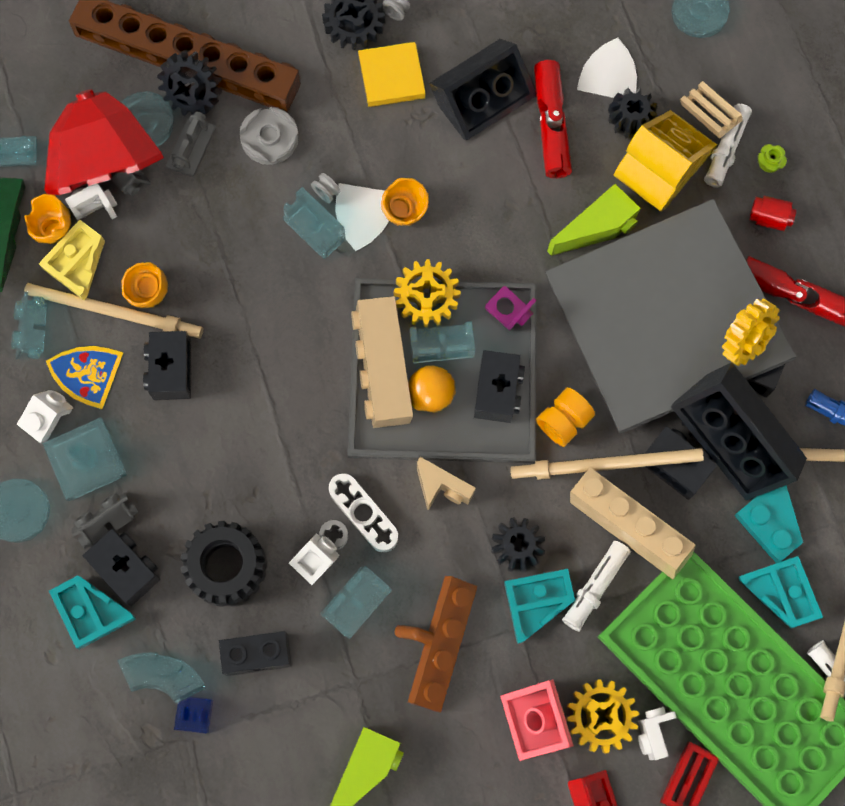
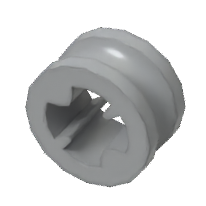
[382,0,410,21]
[311,173,341,203]
[319,520,348,550]

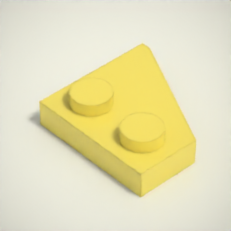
[39,220,105,300]

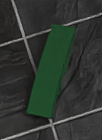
[0,177,26,292]

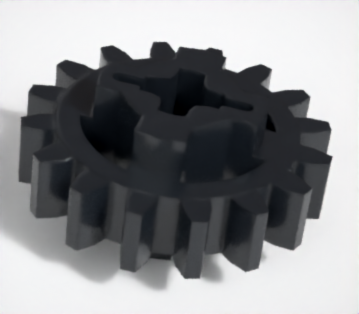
[322,0,385,50]
[157,50,222,116]

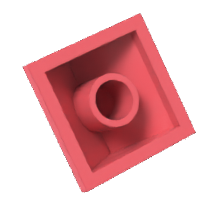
[500,679,574,761]

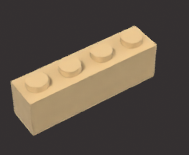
[351,296,413,428]
[570,468,696,579]

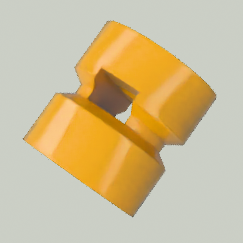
[536,387,595,447]

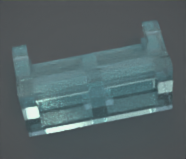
[283,187,346,259]
[409,321,475,364]
[319,566,392,639]

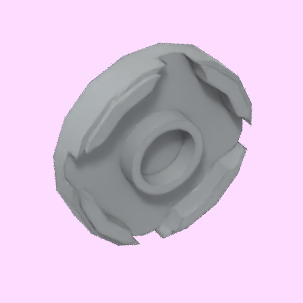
[240,107,299,165]

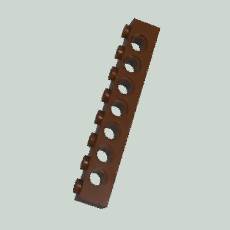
[69,0,301,113]

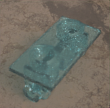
[0,136,37,166]
[11,292,47,360]

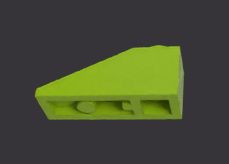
[547,184,641,256]
[330,727,404,806]

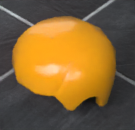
[381,178,429,226]
[24,194,71,244]
[122,262,168,308]
[408,365,456,413]

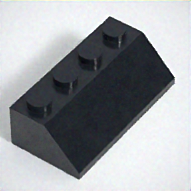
[671,362,807,501]

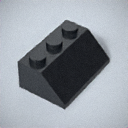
[429,39,537,141]

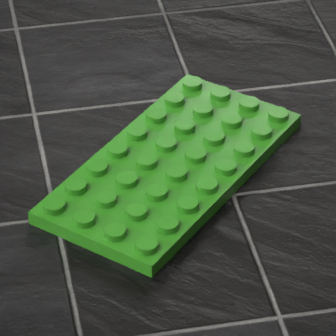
[598,552,845,806]

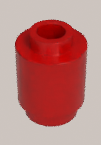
[749,196,797,231]

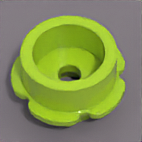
[758,144,787,173]

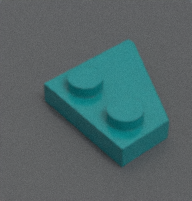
[734,485,803,563]
[738,556,823,628]
[504,569,575,644]
[49,575,136,650]

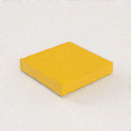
[358,42,426,107]

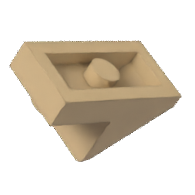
[417,457,476,510]

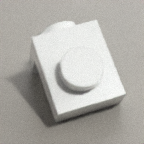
[65,184,117,221]
[17,390,73,443]
[289,533,340,585]
[638,707,677,760]

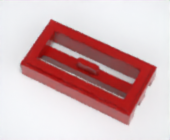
[660,741,719,806]

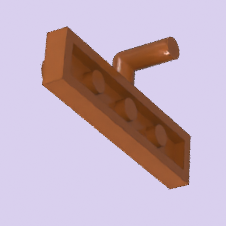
[394,576,478,713]

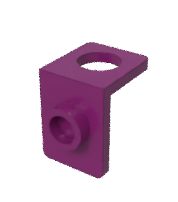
[485,286,537,331]

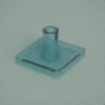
[42,417,127,502]

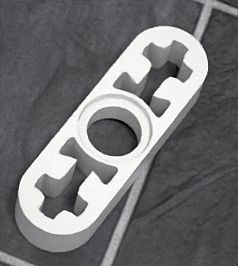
[329,474,398,552]

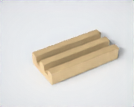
[680,81,742,139]

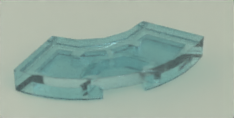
[117,653,206,704]

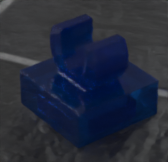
[174,696,213,734]

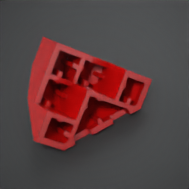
[44,89,164,195]

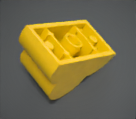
[614,110,717,212]

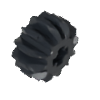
[608,88,658,139]
[491,517,545,572]

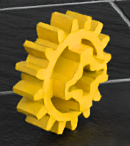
[394,259,461,328]
[722,298,780,366]
[566,679,639,753]

